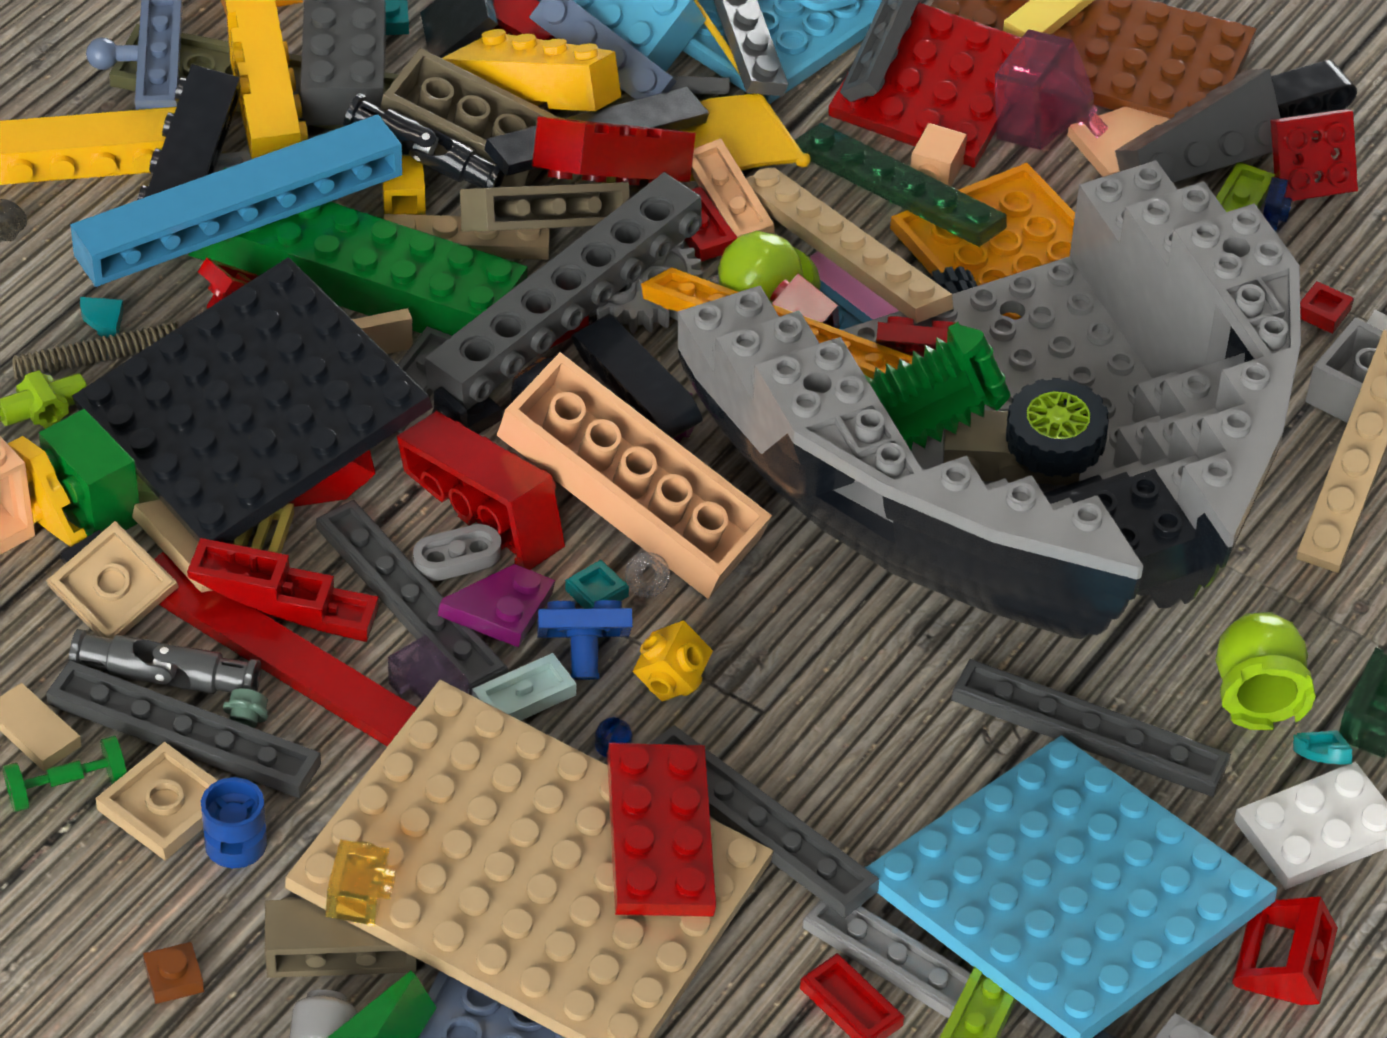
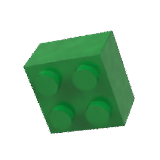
[38,409,139,537]

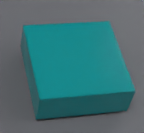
[565,559,629,609]

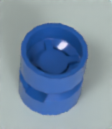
[201,777,267,869]

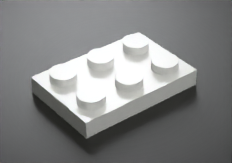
[1234,762,1387,890]

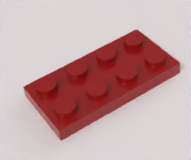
[607,743,716,917]

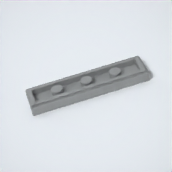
[802,900,971,1019]

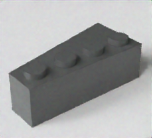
[1115,69,1281,182]

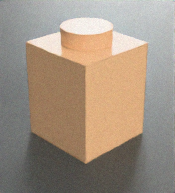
[909,123,967,194]

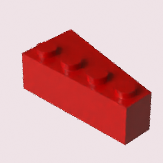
[532,116,696,186]

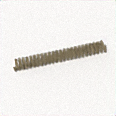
[13,321,179,380]

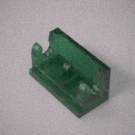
[1339,647,1387,758]

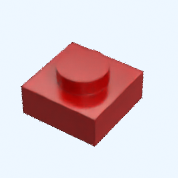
[1300,281,1354,334]

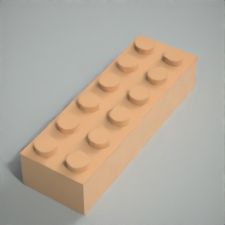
[497,352,772,599]

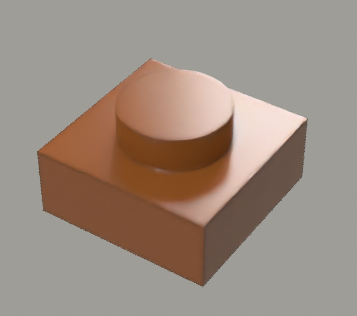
[143,941,204,1004]

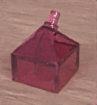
[995,29,1108,150]

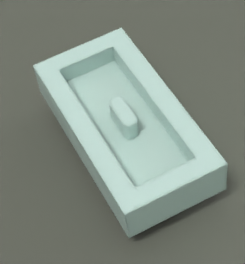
[472,653,577,721]

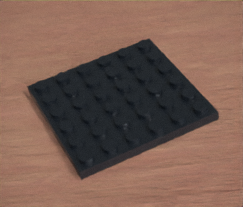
[72,257,433,543]

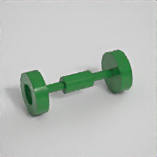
[2,736,127,812]

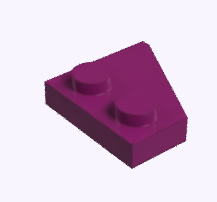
[438,564,555,648]

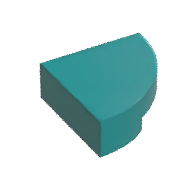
[80,297,124,338]
[1293,730,1352,764]

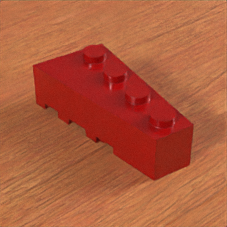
[396,411,565,570]

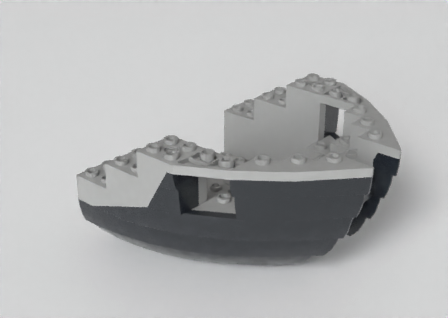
[678,160,1301,639]

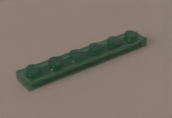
[795,123,1007,247]

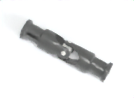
[69,629,261,694]

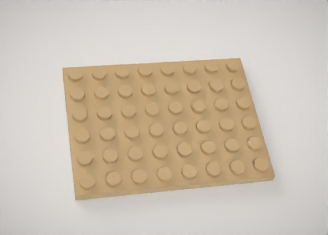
[285,680,774,1038]

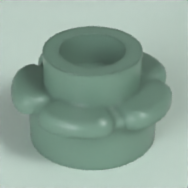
[223,688,268,728]

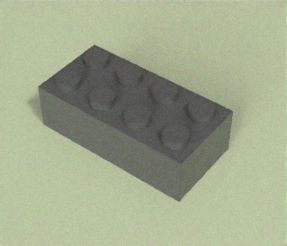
[300,0,386,125]

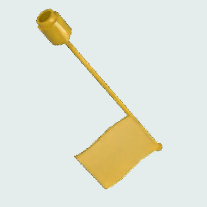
[679,0,811,182]

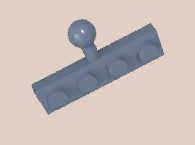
[86,0,183,110]
[529,0,677,100]

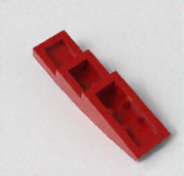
[187,538,379,642]

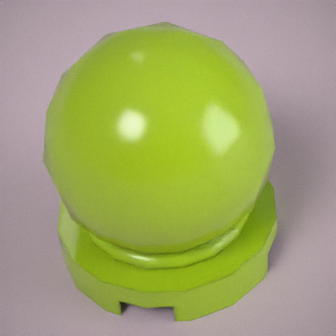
[718,231,821,304]
[1215,612,1316,730]

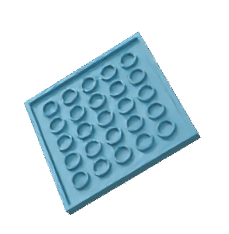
[865,735,1278,1038]

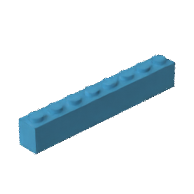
[70,114,402,287]

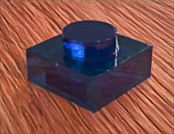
[1263,177,1292,232]

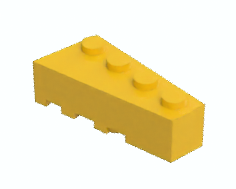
[225,0,308,159]
[442,29,621,111]

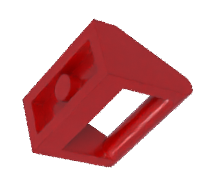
[1232,896,1338,1005]

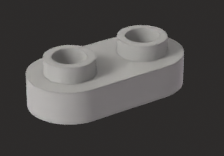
[413,524,501,581]

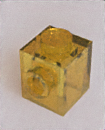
[325,839,396,926]

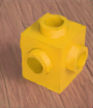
[632,620,713,702]

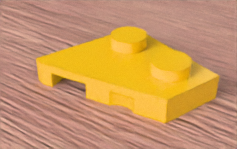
[7,436,87,547]

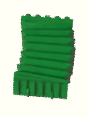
[865,322,1011,451]

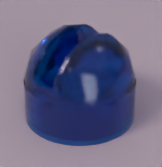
[595,717,633,758]

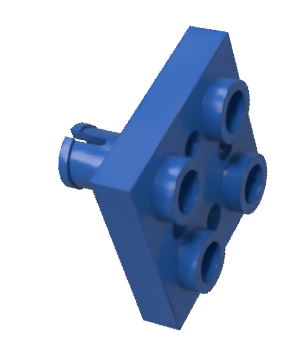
[537,600,632,680]

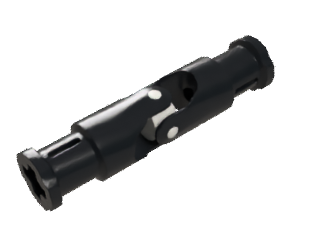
[343,93,505,188]

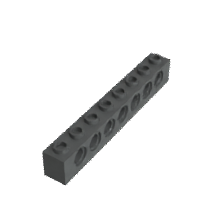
[424,172,702,410]

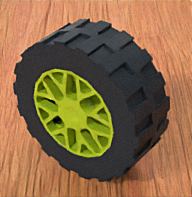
[1006,378,1109,477]

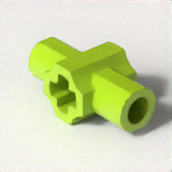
[0,370,87,429]

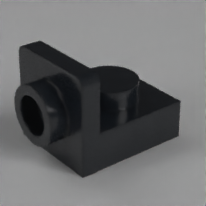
[432,387,502,434]

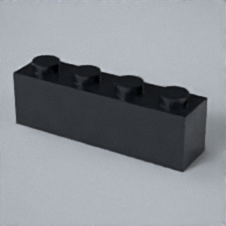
[137,64,241,200]

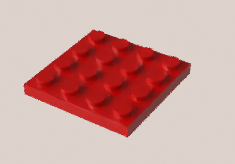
[829,2,1040,168]

